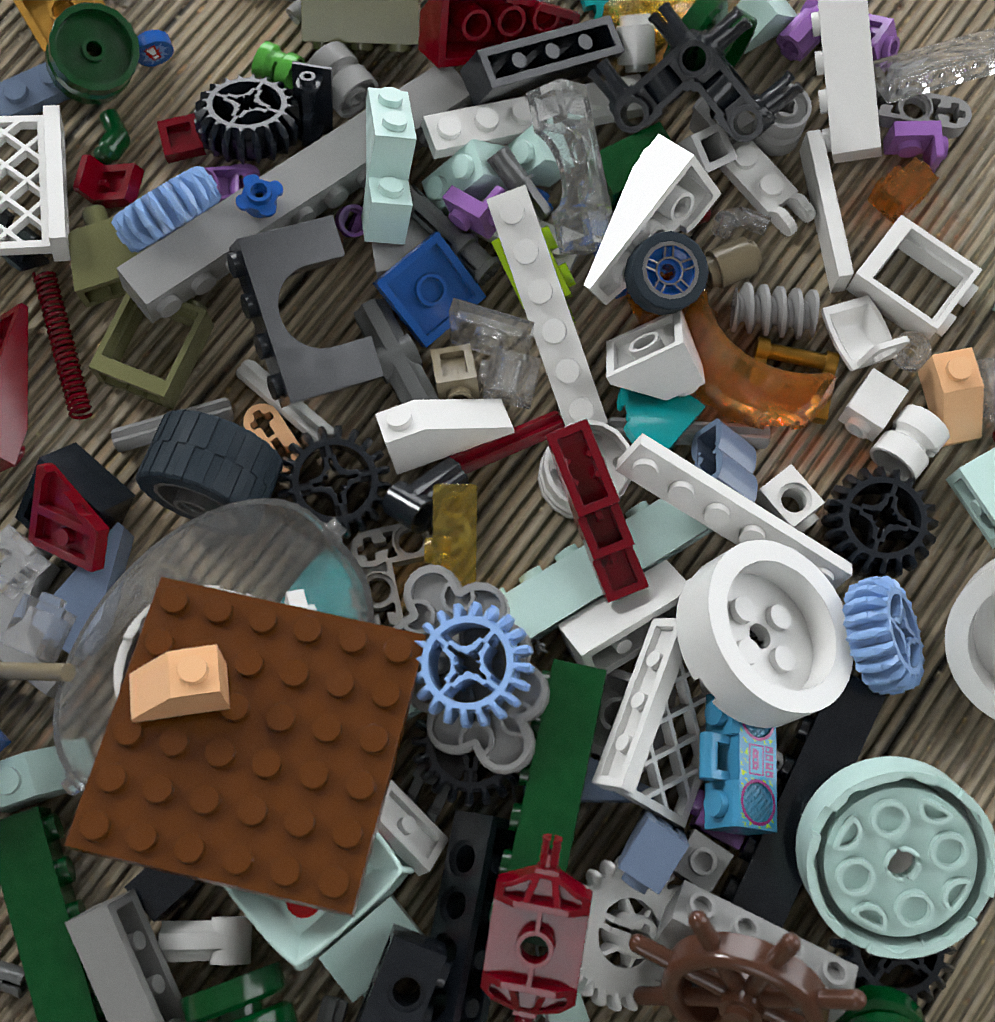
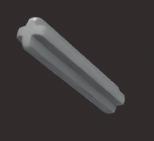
[111,397,234,452]

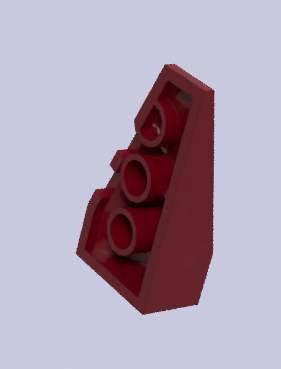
[418,0,580,68]
[0,303,28,472]

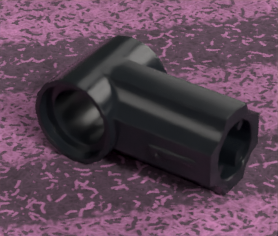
[382,457,469,534]

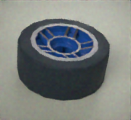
[624,231,709,315]

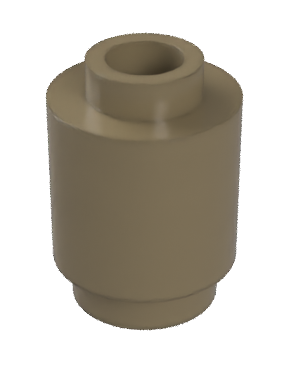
[705,236,762,289]

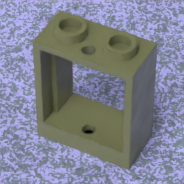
[88,292,214,410]

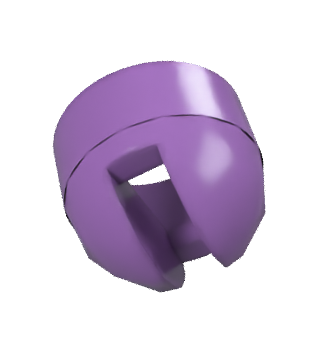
[335,204,363,237]

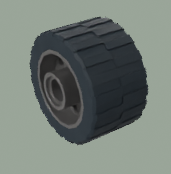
[135,409,283,533]

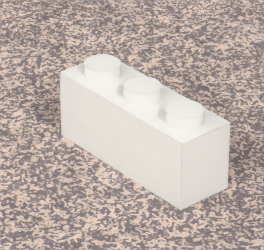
[557,560,686,675]

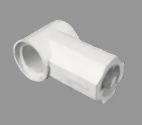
[158,916,252,965]

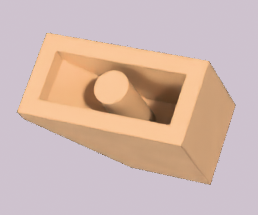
[917,347,984,447]
[129,644,230,723]

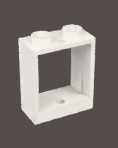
[846,215,982,344]

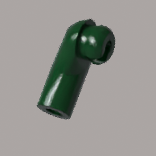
[94,109,130,165]

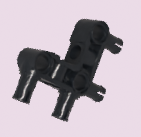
[587,1,804,142]

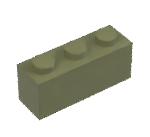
[301,0,421,52]

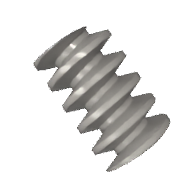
[730,282,820,340]

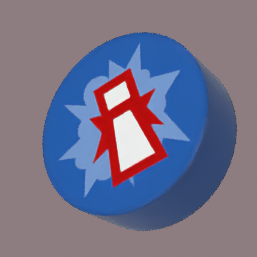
[137,30,174,66]

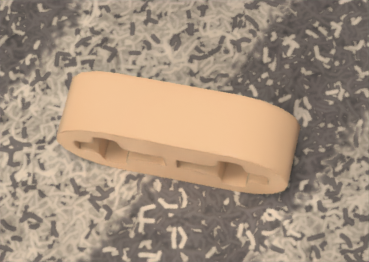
[243,403,304,474]

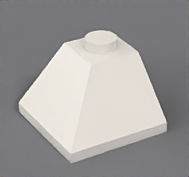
[606,310,705,401]

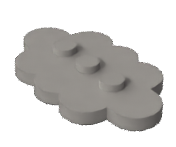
[394,564,550,775]

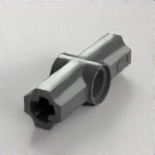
[354,298,439,404]

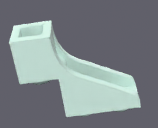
[361,87,417,245]
[422,124,576,216]

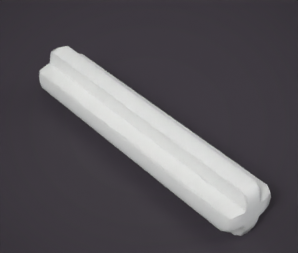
[236,359,334,442]

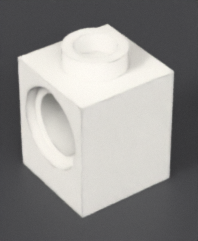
[838,368,909,442]
[754,464,825,533]

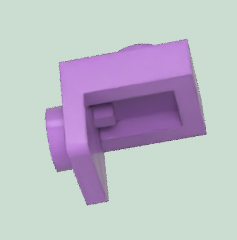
[442,185,506,240]

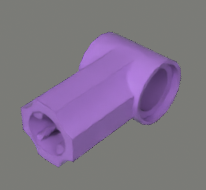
[776,0,821,62]

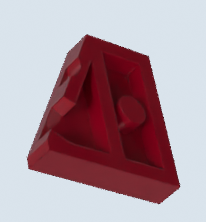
[28,462,109,572]

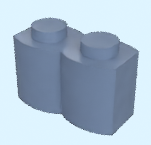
[691,418,758,502]

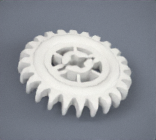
[578,855,680,1011]

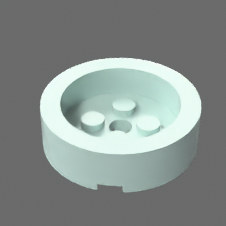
[796,756,995,959]

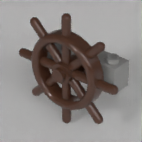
[628,880,867,1022]

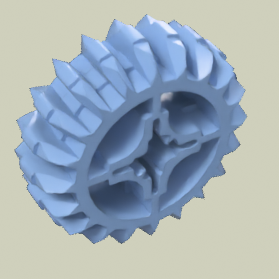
[111,166,222,252]
[842,576,925,695]
[415,602,535,728]

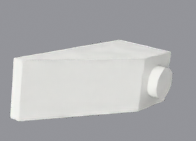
[375,399,515,475]

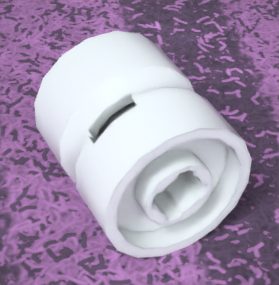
[870,404,950,482]

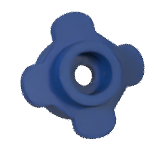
[236,174,283,218]

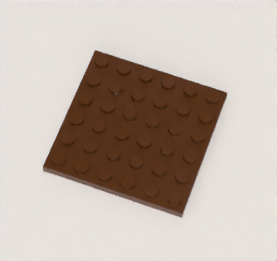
[64,577,427,918]

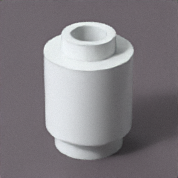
[616,13,656,73]

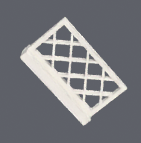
[0,105,71,262]
[591,618,711,828]

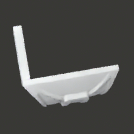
[821,295,910,371]

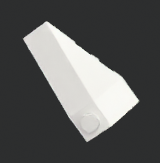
[584,134,722,305]

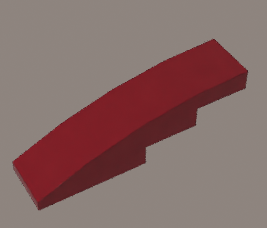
[545,419,649,603]

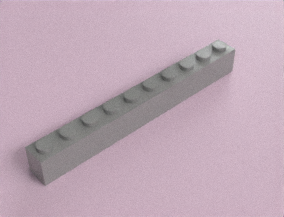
[117,66,473,323]

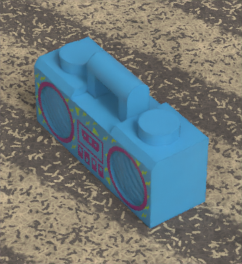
[699,694,777,836]

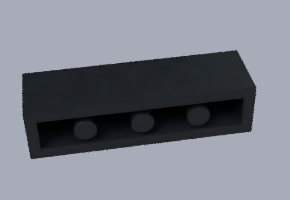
[460,15,625,106]

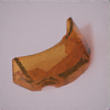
[684,289,836,430]

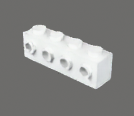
[811,0,882,164]

